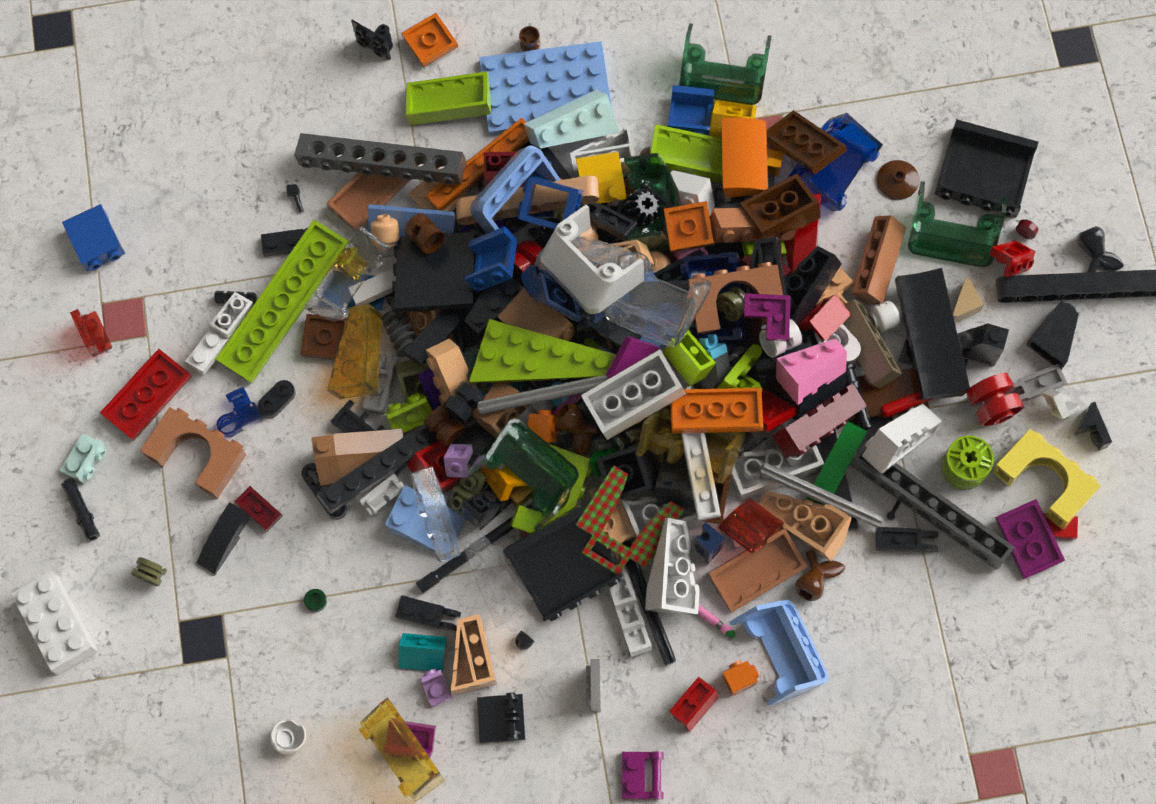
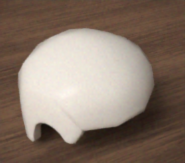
[269,719,307,755]

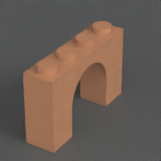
[688,262,783,335]
[140,407,246,499]

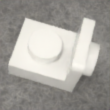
[1042,389,1080,419]

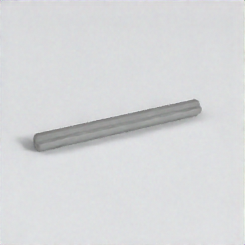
[478,375,609,414]
[759,463,883,528]

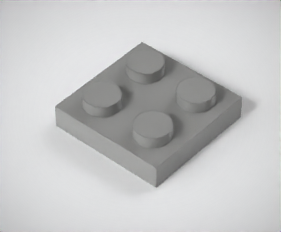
[586,659,601,712]

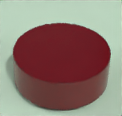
[1016,219,1039,239]

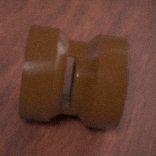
[519,26,540,51]

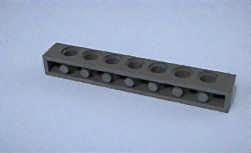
[294,133,466,185]
[850,442,1015,570]

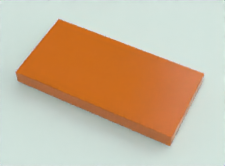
[671,388,763,434]

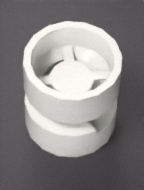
[759,319,802,358]

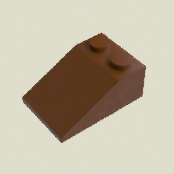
[740,174,821,235]

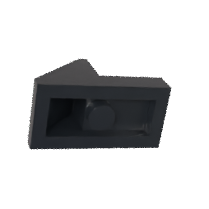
[1074,402,1112,451]

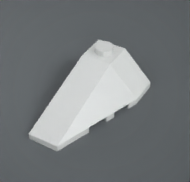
[645,518,699,615]

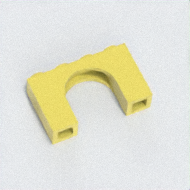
[992,429,1101,530]

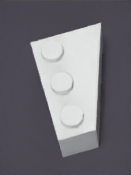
[570,125,637,178]

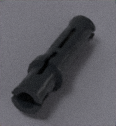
[61,478,100,542]

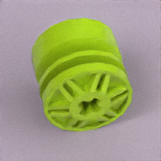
[941,435,994,490]

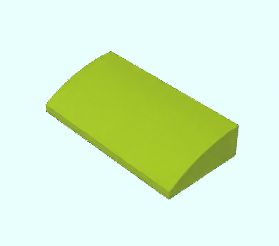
[406,71,491,126]
[647,124,723,185]

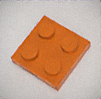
[401,13,458,68]
[664,201,714,253]

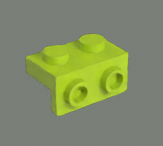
[384,393,432,433]

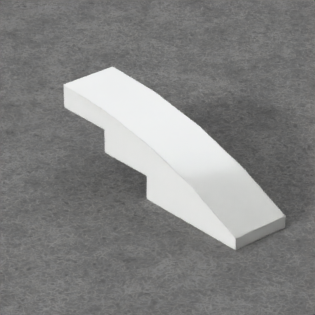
[607,563,652,657]

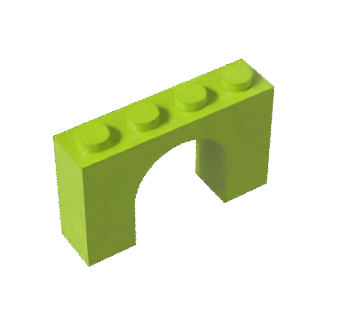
[509,442,592,533]

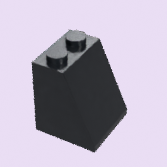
[597,443,660,499]

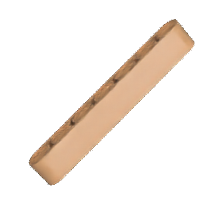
[456,176,599,225]

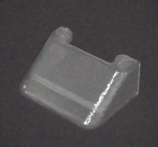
[604,251,712,347]

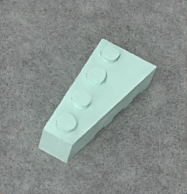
[524,90,619,148]

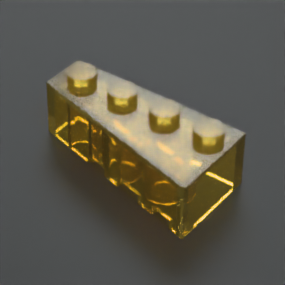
[327,304,382,400]

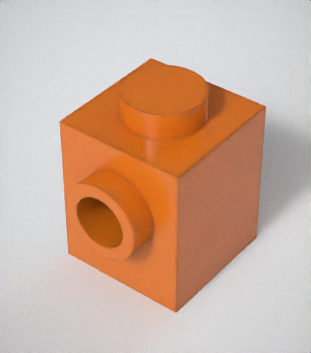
[527,409,560,443]
[722,660,759,696]

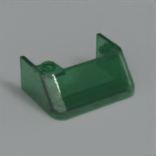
[679,23,772,105]
[624,153,676,254]
[908,181,1006,267]
[467,419,579,531]

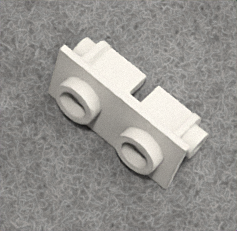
[359,472,404,516]

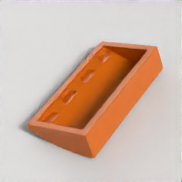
[722,118,768,198]

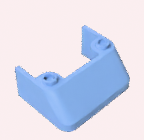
[470,146,561,233]
[729,600,828,706]

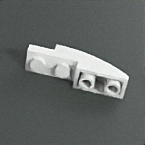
[185,292,253,375]

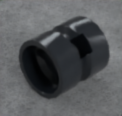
[442,381,485,423]

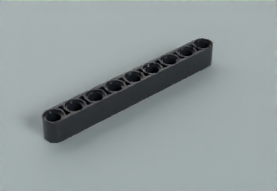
[995,269,1156,303]

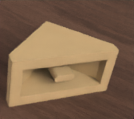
[953,277,984,323]

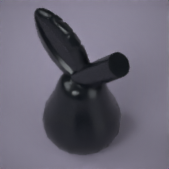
[1077,226,1124,272]

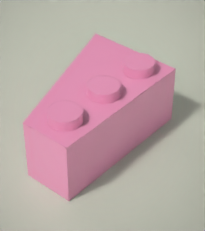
[776,339,847,405]

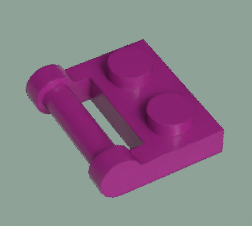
[622,751,664,800]

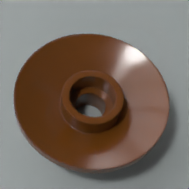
[877,160,919,200]

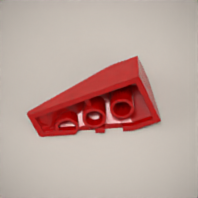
[783,194,821,275]

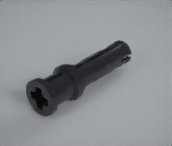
[843,364,873,430]

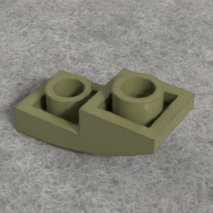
[447,465,487,517]

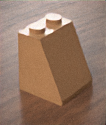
[498,287,576,341]

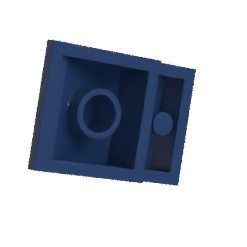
[521,263,581,322]

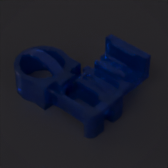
[216,387,263,438]

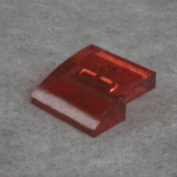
[718,498,784,553]

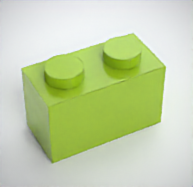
[662,330,716,386]

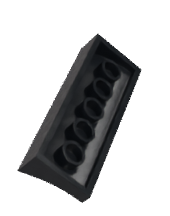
[895,268,970,400]

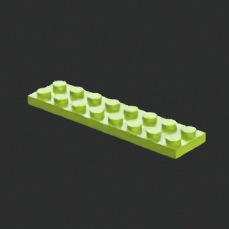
[216,220,350,384]

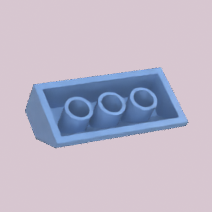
[368,204,458,248]

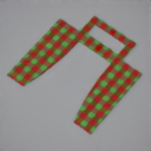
[575,466,684,574]

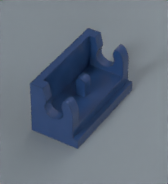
[695,522,725,565]

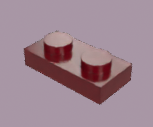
[234,486,283,532]

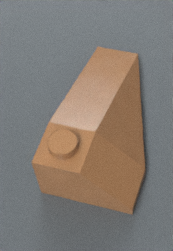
[311,429,403,486]

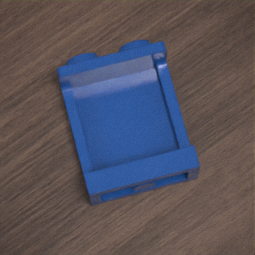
[667,85,714,136]
[62,204,125,271]
[465,226,517,292]

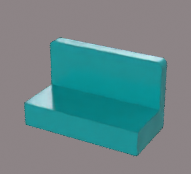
[398,633,447,672]

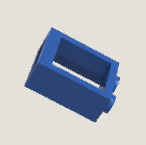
[517,176,584,229]

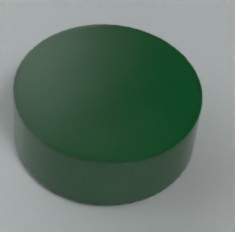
[304,589,327,612]

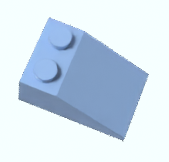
[385,485,467,558]

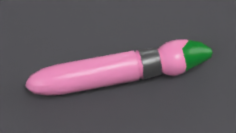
[698,605,736,638]

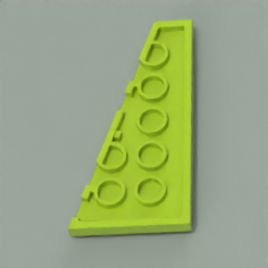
[469,319,616,384]

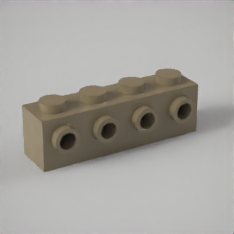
[843,299,902,388]

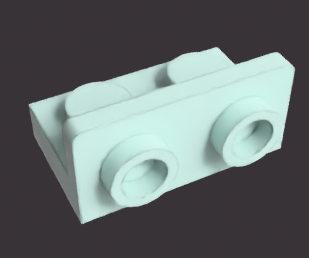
[60,433,107,484]

